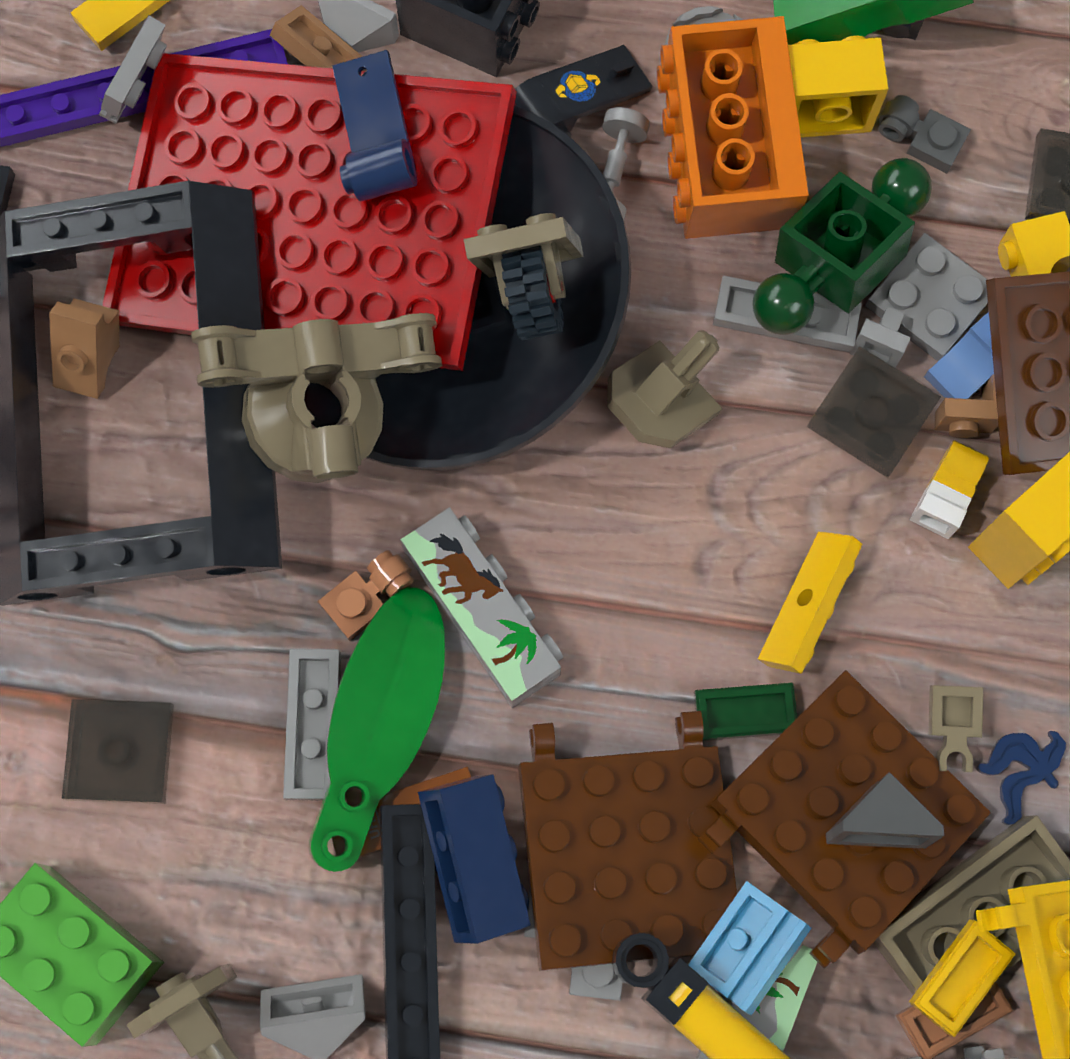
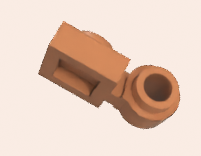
[318,550,414,641]

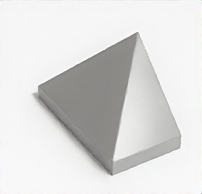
[317,0,399,52]
[260,974,365,1059]

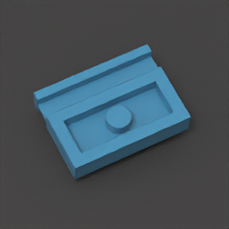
[688,881,812,1016]

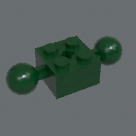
[753,158,932,335]

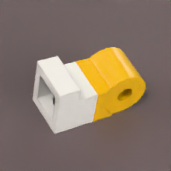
[909,440,989,539]

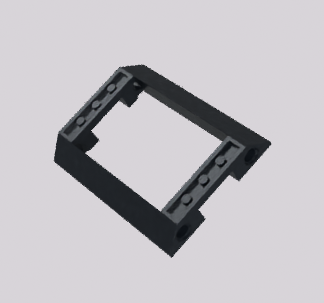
[0,180,282,606]

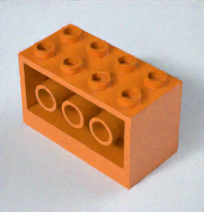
[657,16,809,239]

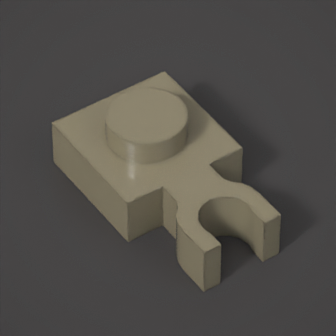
[928,685,983,772]

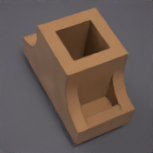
[49,298,120,399]

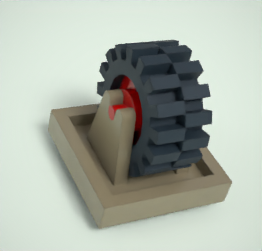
[464,213,584,340]

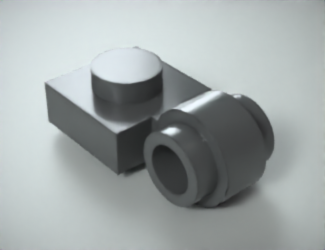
[878,95,971,174]

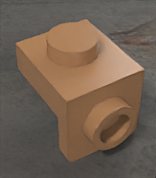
[935,374,998,438]

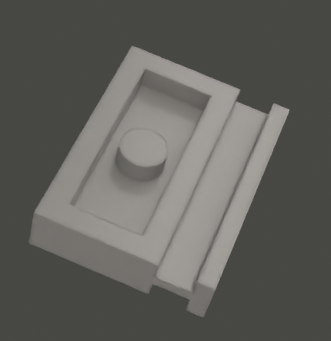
[99,15,167,124]

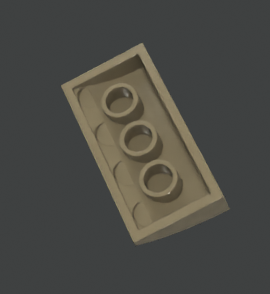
[873,815,1070,995]

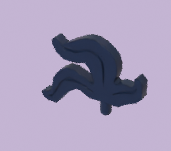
[976,731,1066,825]

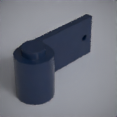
[332,50,417,201]

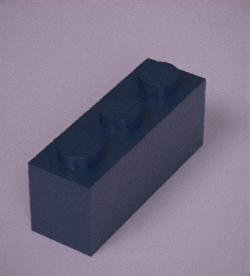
[418,774,531,944]

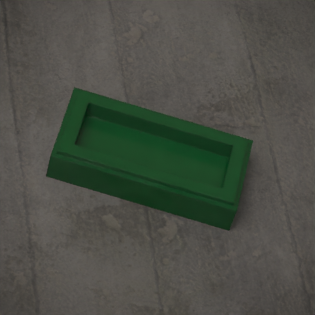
[694,682,797,741]

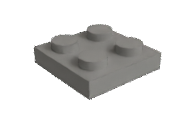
[865,233,988,361]

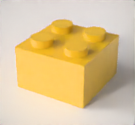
[788,36,889,138]

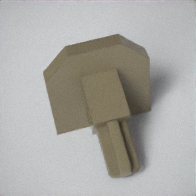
[607,330,723,448]
[127,964,238,1059]

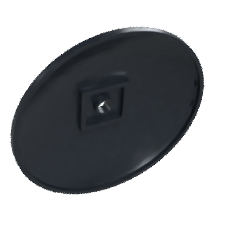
[304,106,631,471]

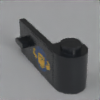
[514,45,653,137]

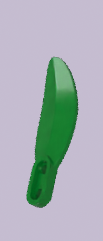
[309,588,445,872]

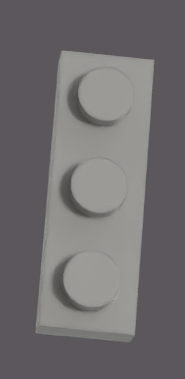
[713,275,862,353]
[283,649,341,801]

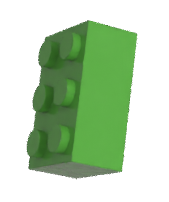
[0,863,164,1047]

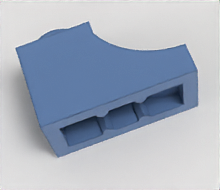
[924,312,994,399]

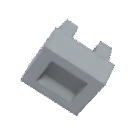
[850,307,911,373]

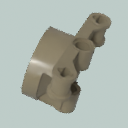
[191,313,442,483]

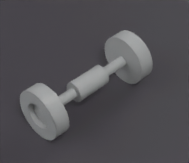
[602,107,650,220]

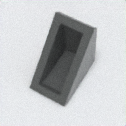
[826,772,944,849]

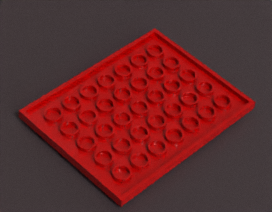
[102,53,517,371]

